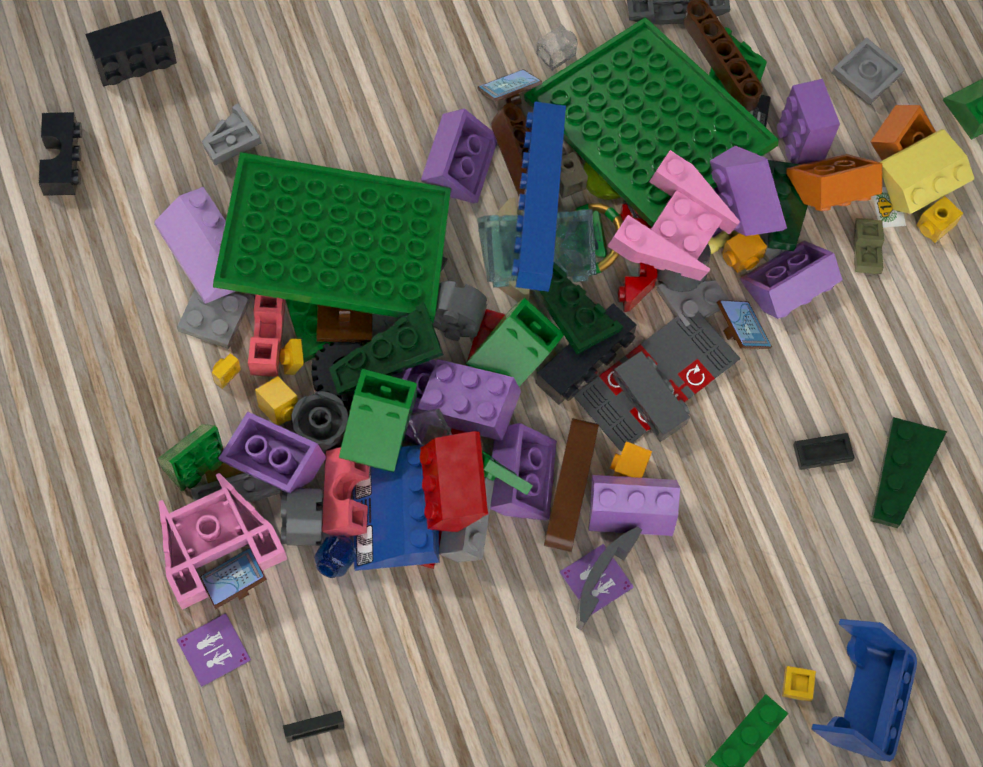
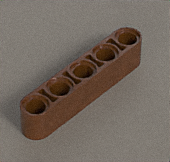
[684,0,763,112]
[491,103,559,208]
[544,418,599,552]

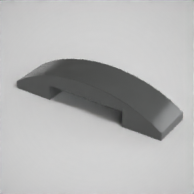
[627,0,730,25]
[576,527,642,630]

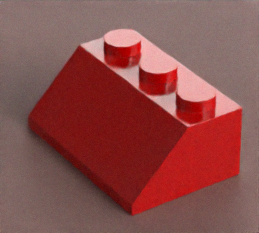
[420,431,488,532]

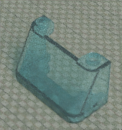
[477,209,597,288]

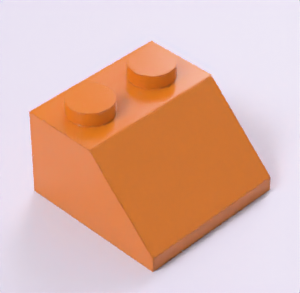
[870,105,936,160]

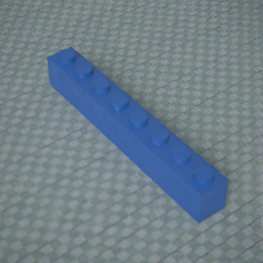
[512,102,566,292]

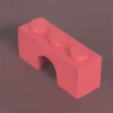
[248,294,286,377]
[322,447,369,539]

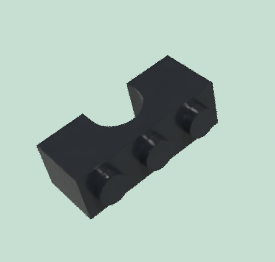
[39,112,82,196]

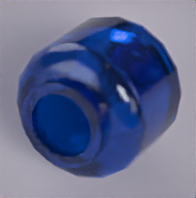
[314,535,357,578]

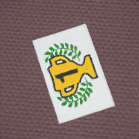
[873,187,906,228]

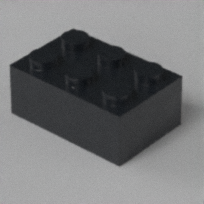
[85,10,177,87]

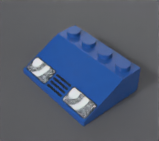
[353,444,440,571]

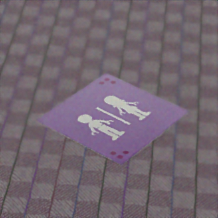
[560,544,634,615]
[177,613,251,687]

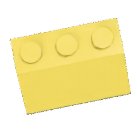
[880,129,974,214]

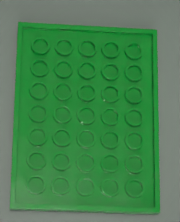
[524,17,779,227]
[213,152,451,323]

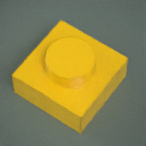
[279,339,304,375]
[211,353,241,389]
[782,666,816,702]

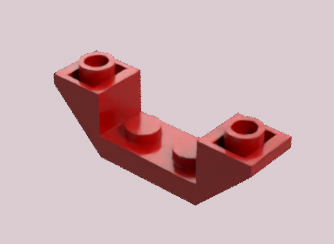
[618,204,657,312]

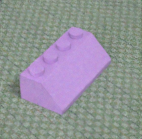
[154,187,235,304]

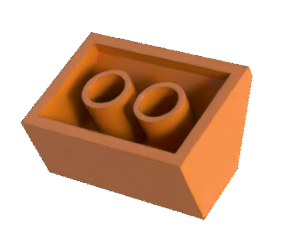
[787,154,882,211]

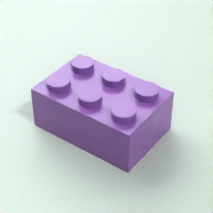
[777,79,840,164]
[418,359,521,441]

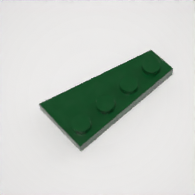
[767,160,808,251]
[534,262,624,354]
[329,302,444,396]
[870,417,947,529]

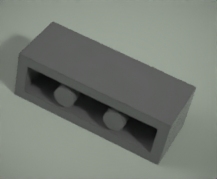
[613,351,690,442]

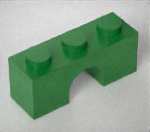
[704,694,789,767]

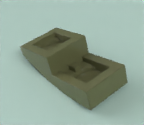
[854,218,884,274]

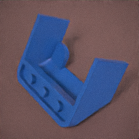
[812,619,917,762]

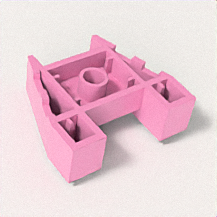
[608,150,740,281]
[159,473,287,610]

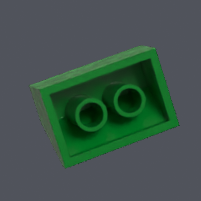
[943,79,983,140]

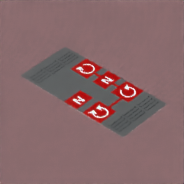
[574,311,740,451]

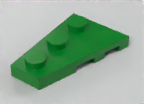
[482,450,533,495]

